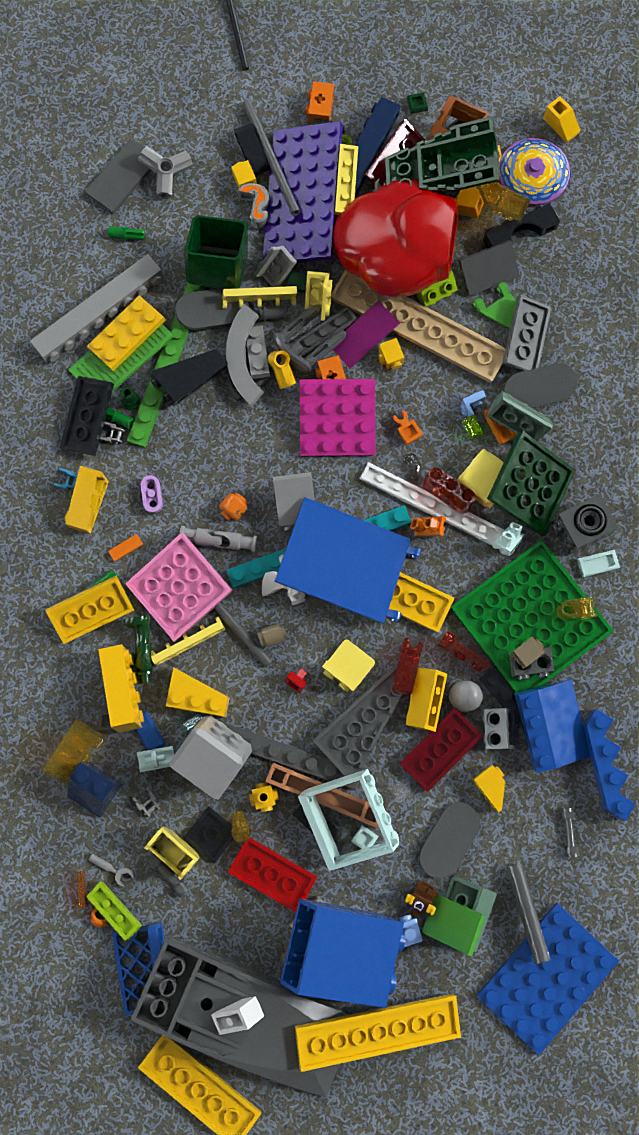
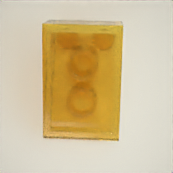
[477,182,531,221]

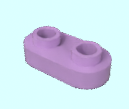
[141,475,163,514]

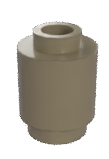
[257,623,287,647]

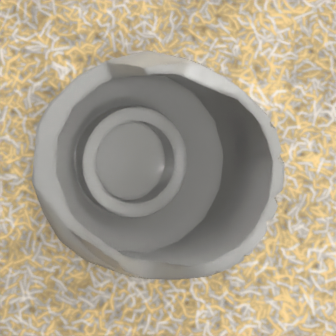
[449,681,483,712]

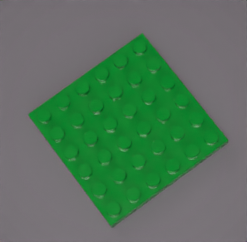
[450,540,614,692]

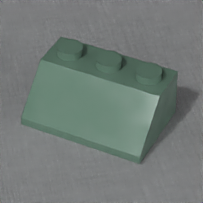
[486,391,553,441]
[445,875,497,952]

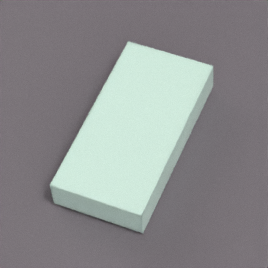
[577,550,620,578]

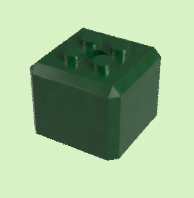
[184,215,248,289]

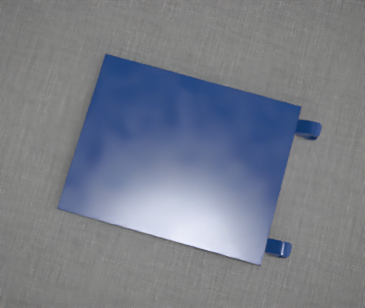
[274,497,421,624]

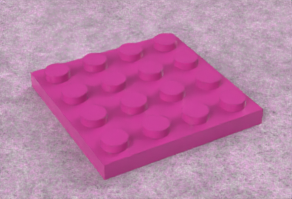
[300,379,375,456]

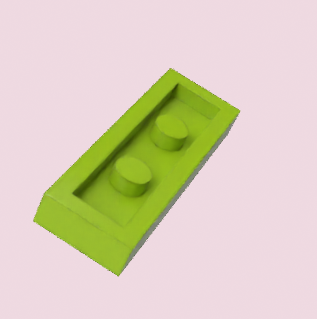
[86,882,142,941]

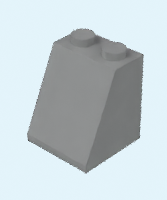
[273,472,315,532]

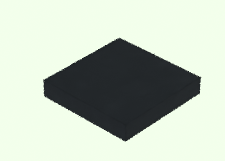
[184,806,239,864]

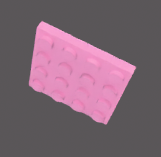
[125,533,233,642]

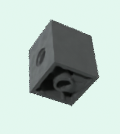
[551,494,618,555]

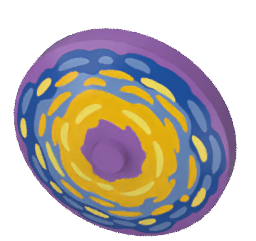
[499,138,570,207]

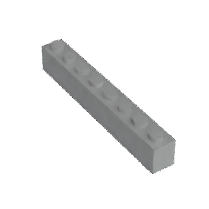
[30,254,164,363]

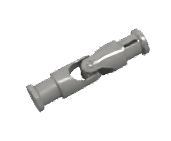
[179,526,257,553]

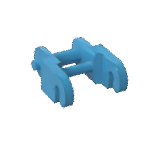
[53,468,78,491]

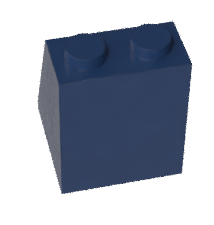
[67,762,122,818]

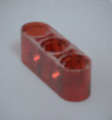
[423,467,475,514]

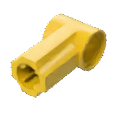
[268,351,296,389]

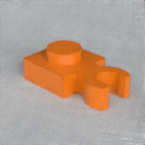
[393,410,423,446]

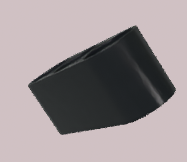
[234,123,270,175]

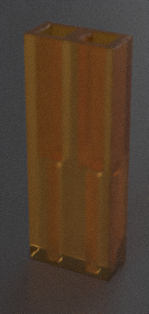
[77,870,87,908]

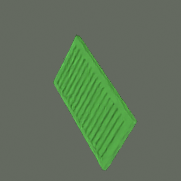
[68,324,174,392]

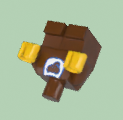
[405,879,437,917]

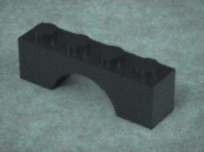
[483,203,560,248]

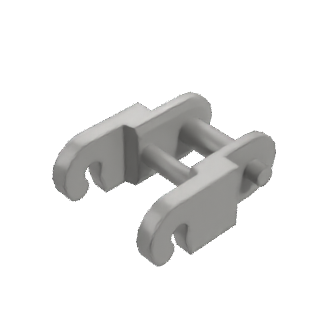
[100,422,125,444]
[132,787,161,817]

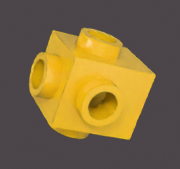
[249,782,279,812]

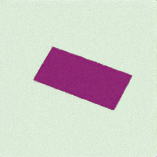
[333,301,400,369]

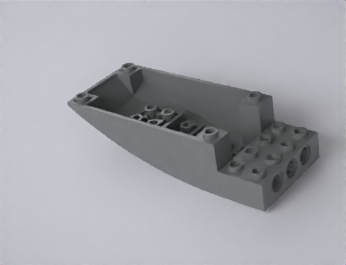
[131,935,352,1097]

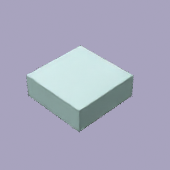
[351,825,379,849]

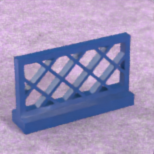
[112,922,165,1016]

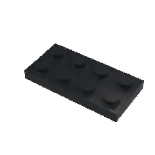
[59,376,114,456]

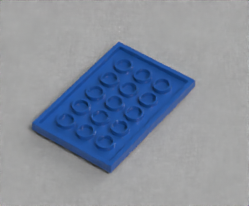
[477,903,619,1055]

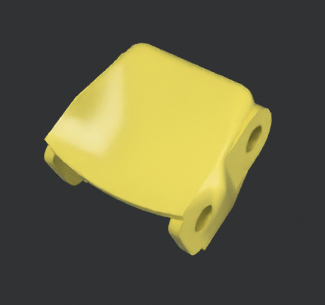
[457,449,518,509]
[144,826,199,880]

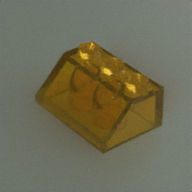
[41,719,103,784]

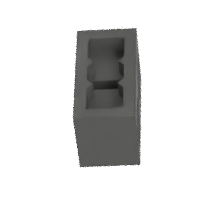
[508,647,555,680]
[483,708,516,750]

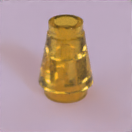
[231,811,251,842]

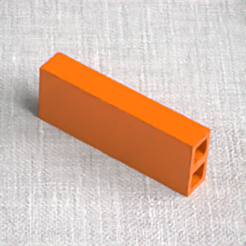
[108,534,143,562]

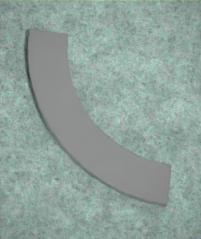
[226,304,264,406]

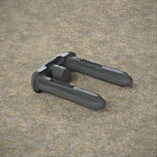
[273,305,346,372]

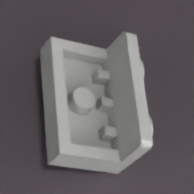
[254,246,297,287]

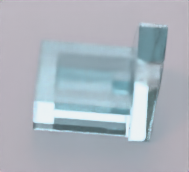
[176,713,203,738]

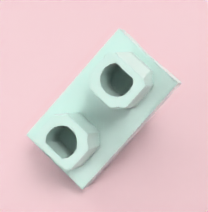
[493,522,525,556]
[137,746,174,772]

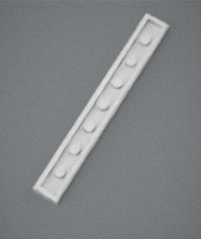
[360,462,504,546]

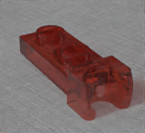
[438,631,491,672]
[392,638,423,695]

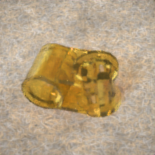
[557,597,597,620]

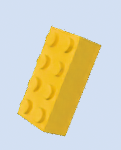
[98,644,144,733]

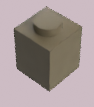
[510,637,545,669]

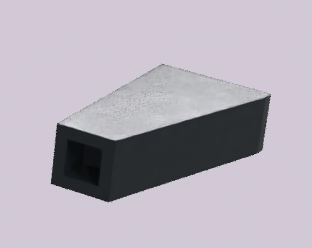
[150,349,228,407]

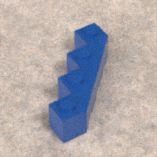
[583,709,636,821]

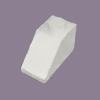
[211,996,264,1035]

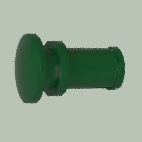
[121,387,141,410]

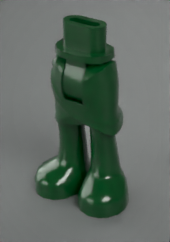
[123,616,152,684]

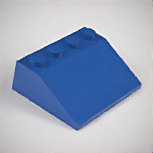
[514,679,590,773]

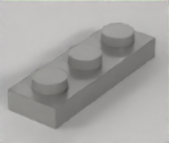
[246,325,270,379]

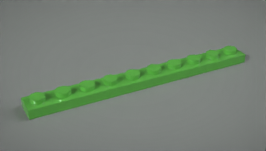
[127,283,207,448]

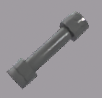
[561,808,579,858]
[148,855,189,898]

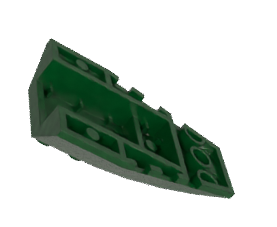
[385,116,500,190]

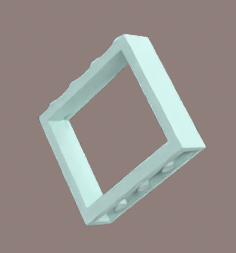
[298,769,399,871]

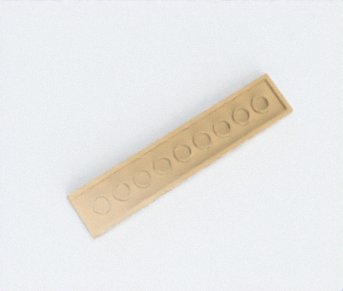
[331,270,505,384]

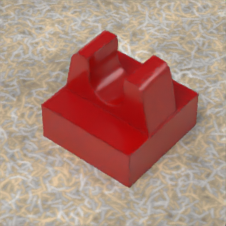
[284,668,307,694]

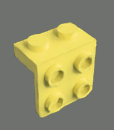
[305,271,333,321]
[322,640,375,693]

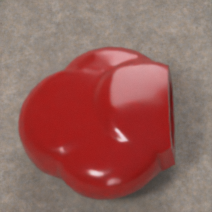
[333,178,458,298]

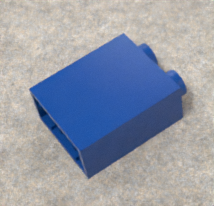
[280,898,405,1008]

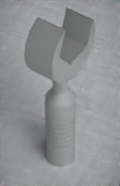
[89,854,134,887]

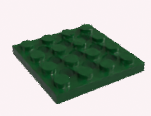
[487,431,576,536]

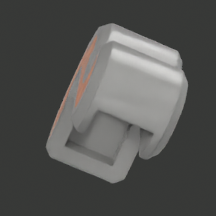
[237,183,270,229]

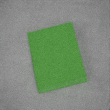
[422,894,486,956]

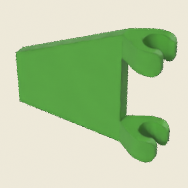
[473,282,516,329]

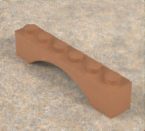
[265,763,378,828]

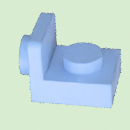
[460,390,486,420]
[399,914,423,947]

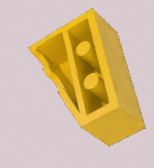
[65,466,109,534]
[166,667,230,718]

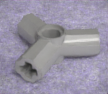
[138,146,193,198]

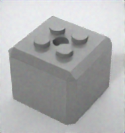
[168,716,252,800]

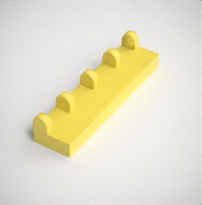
[334,144,358,215]
[221,286,297,309]
[151,616,225,666]

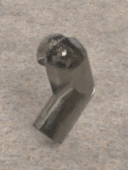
[403,453,421,481]

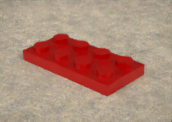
[228,836,317,912]

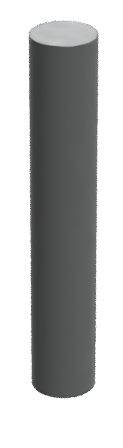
[506,863,551,964]

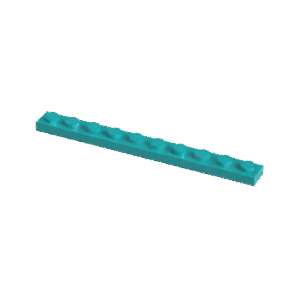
[227,505,411,589]

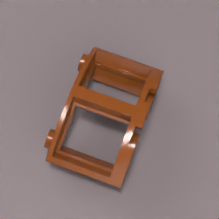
[428,95,489,140]

